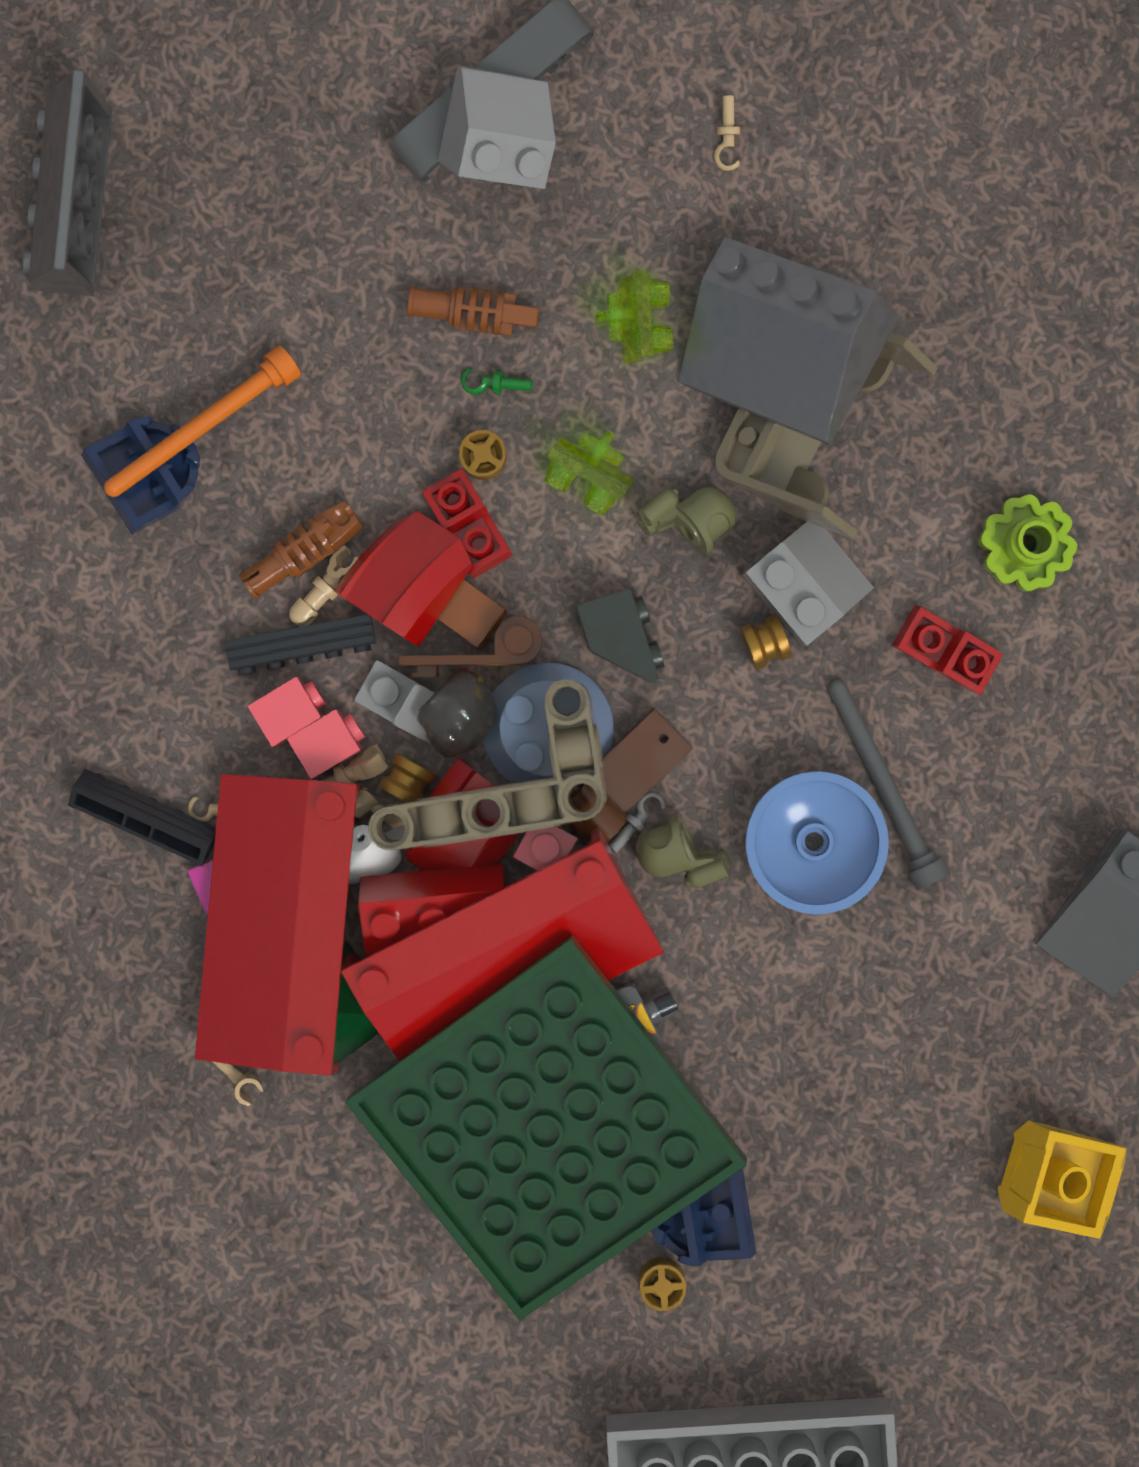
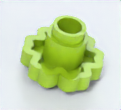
[978,494,1077,592]

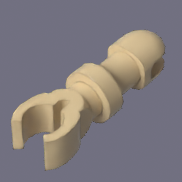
[289,546,359,627]
[315,744,388,784]

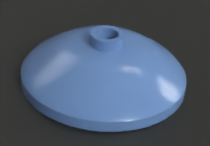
[745,771,889,914]

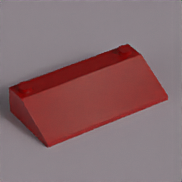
[195,774,363,1076]
[341,827,664,1059]

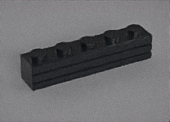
[225,614,377,675]
[68,769,216,866]

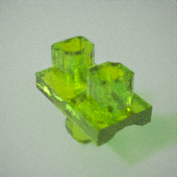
[595,270,673,364]
[544,430,634,515]

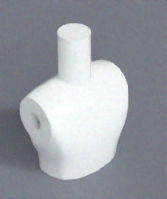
[349,824,405,885]

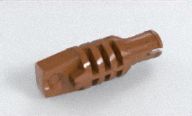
[407,286,540,336]
[239,501,363,599]

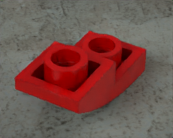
[422,468,513,579]
[892,605,1004,695]

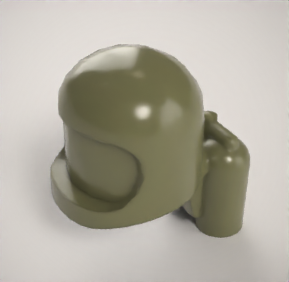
[637,487,736,556]
[636,812,731,888]

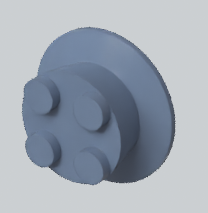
[482,663,614,784]

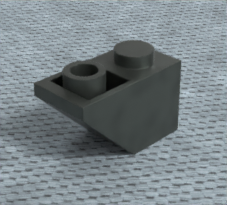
[576,588,665,682]

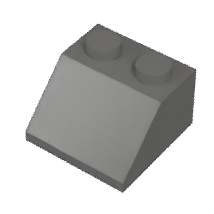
[438,65,556,189]
[742,522,874,648]

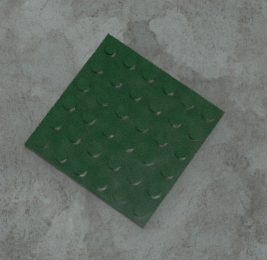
[345,935,747,1321]

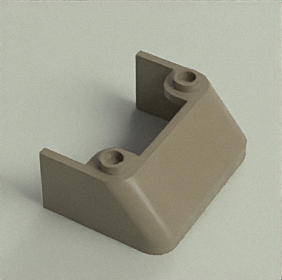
[715,332,938,540]

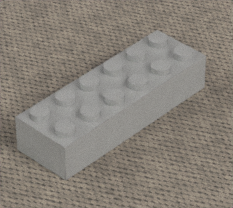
[606,1397,898,1467]

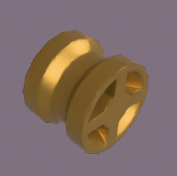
[459,430,507,480]
[740,614,792,671]
[378,752,437,803]
[638,1257,687,1312]

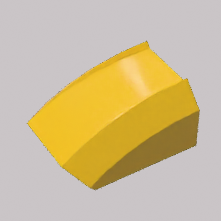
[997,1120,1127,1239]

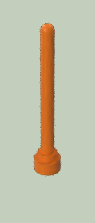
[104,345,301,497]

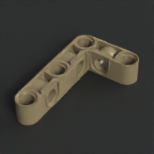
[368,679,607,850]

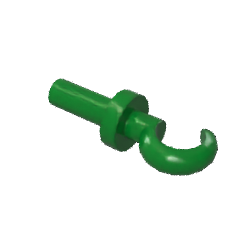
[461,368,533,395]

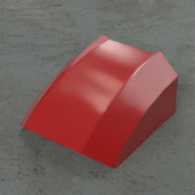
[334,511,472,647]
[404,757,520,871]

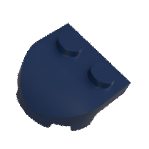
[81,417,200,534]
[651,1168,757,1266]

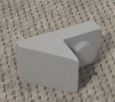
[354,660,459,747]

